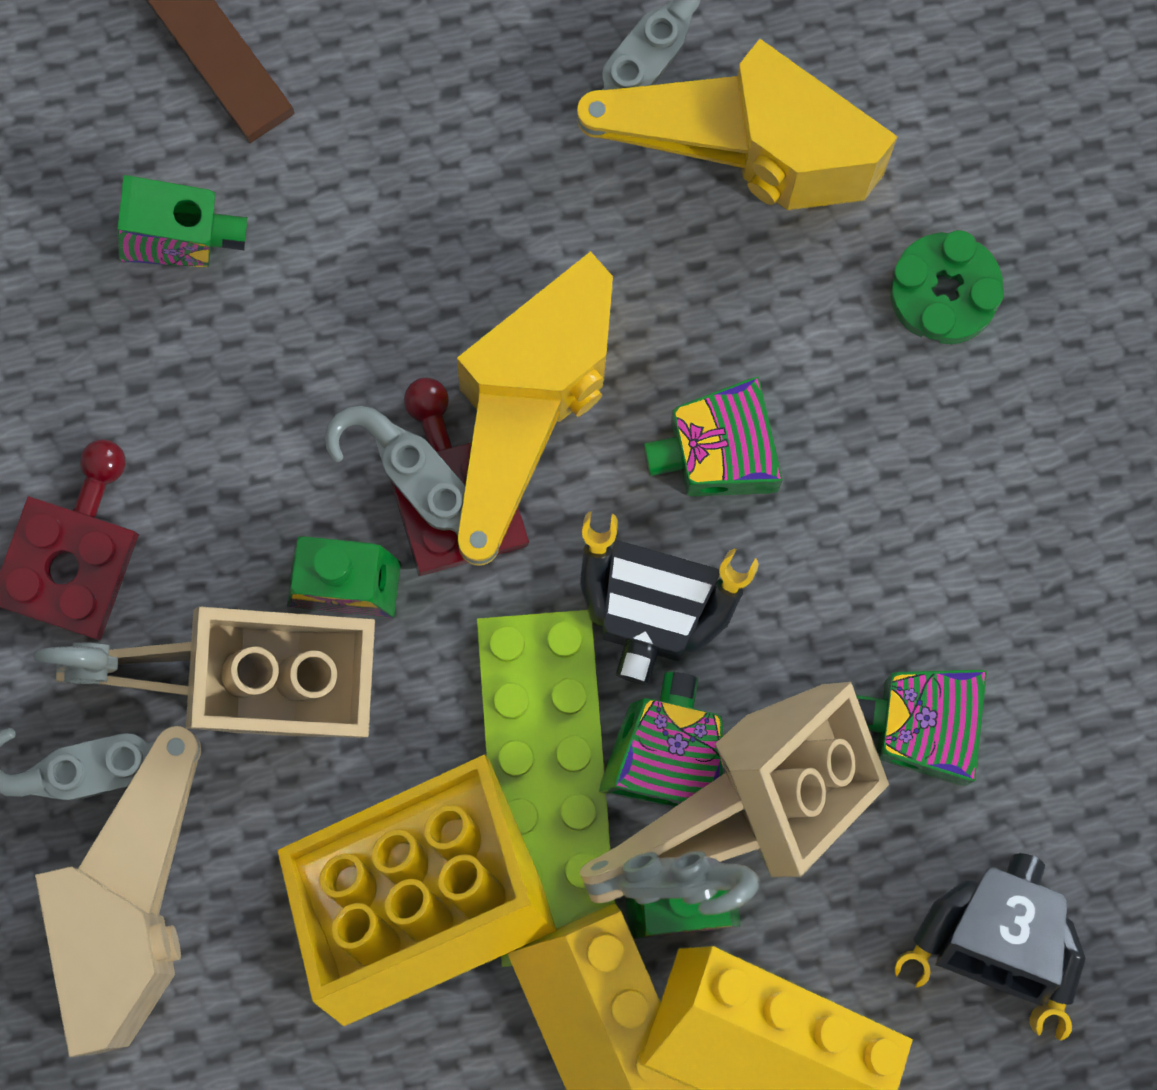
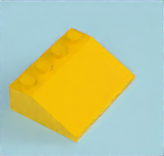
[277,754,556,1026]

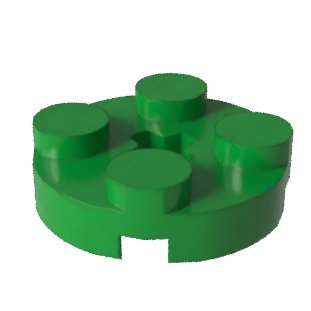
[890,230,1004,344]

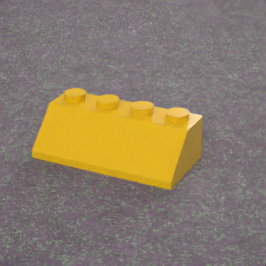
[507,903,696,1090]
[640,946,913,1090]

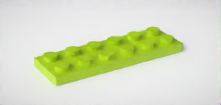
[477,610,615,967]

